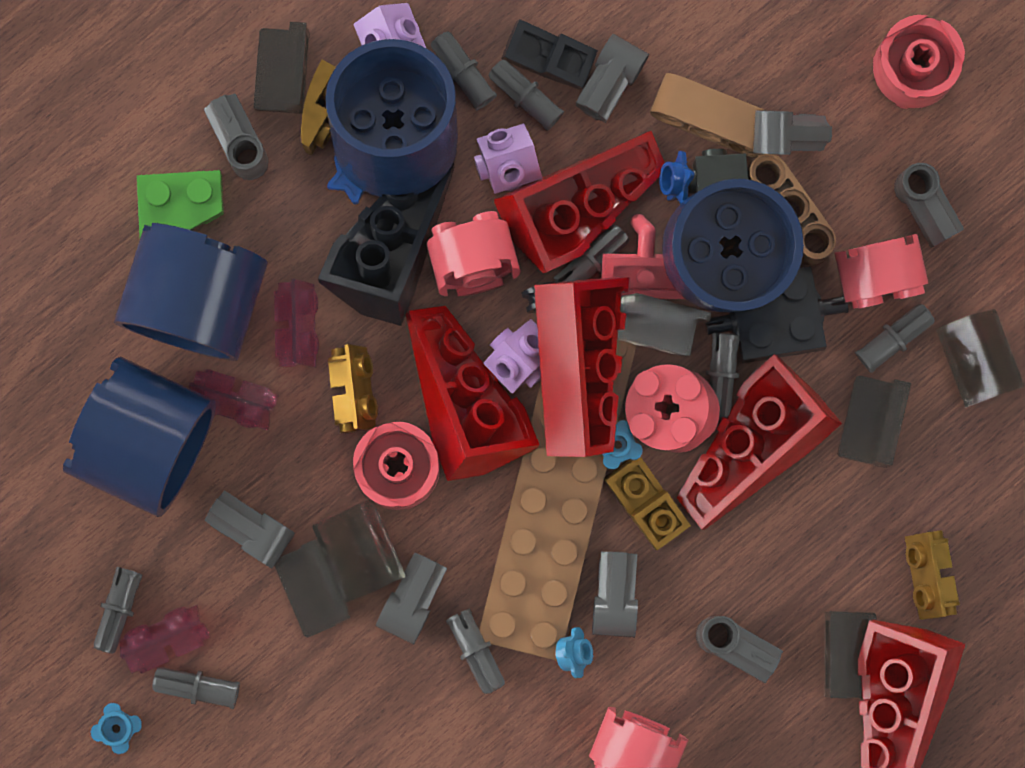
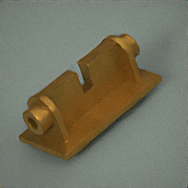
[327,344,378,433]
[905,530,960,620]

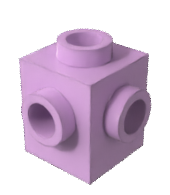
[353,3,426,48]
[474,123,542,194]
[483,319,541,394]

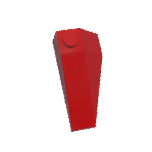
[494,131,665,273]
[406,306,540,481]
[677,354,842,530]
[858,620,965,768]

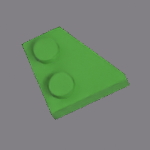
[137,170,224,237]

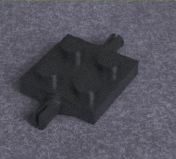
[705,266,849,364]

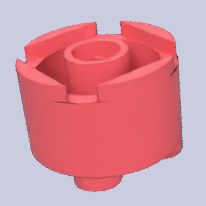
[873,15,965,109]
[426,211,521,297]
[834,234,929,309]
[625,364,720,453]
[353,421,440,510]
[589,707,688,768]

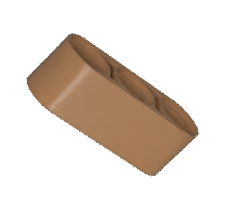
[649,73,764,158]
[748,154,836,266]

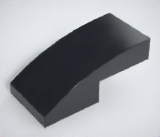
[501,19,598,89]

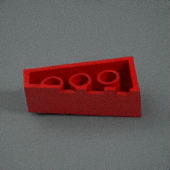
[534,277,629,457]

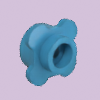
[602,420,643,470]
[556,627,593,678]
[91,703,142,754]

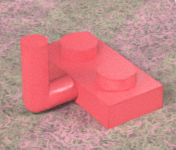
[601,214,685,299]

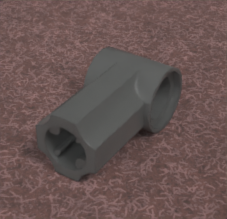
[576,34,649,123]
[204,93,269,180]
[753,110,832,155]
[894,163,964,248]
[204,490,295,569]
[592,551,638,638]
[376,553,447,645]
[696,616,783,683]

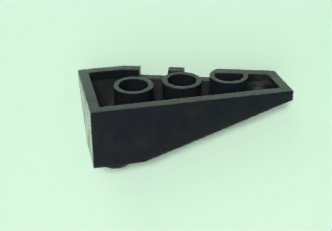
[318,163,455,326]

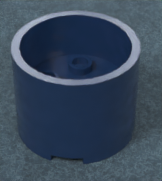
[326,39,458,197]
[662,179,804,313]
[114,223,268,361]
[63,356,216,517]

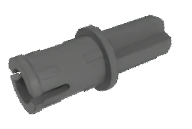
[431,31,497,111]
[489,59,564,131]
[553,225,629,282]
[855,304,935,373]
[706,333,740,417]
[93,567,143,654]
[446,609,505,694]
[152,667,240,709]

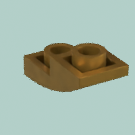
[301,59,336,155]
[604,456,691,551]

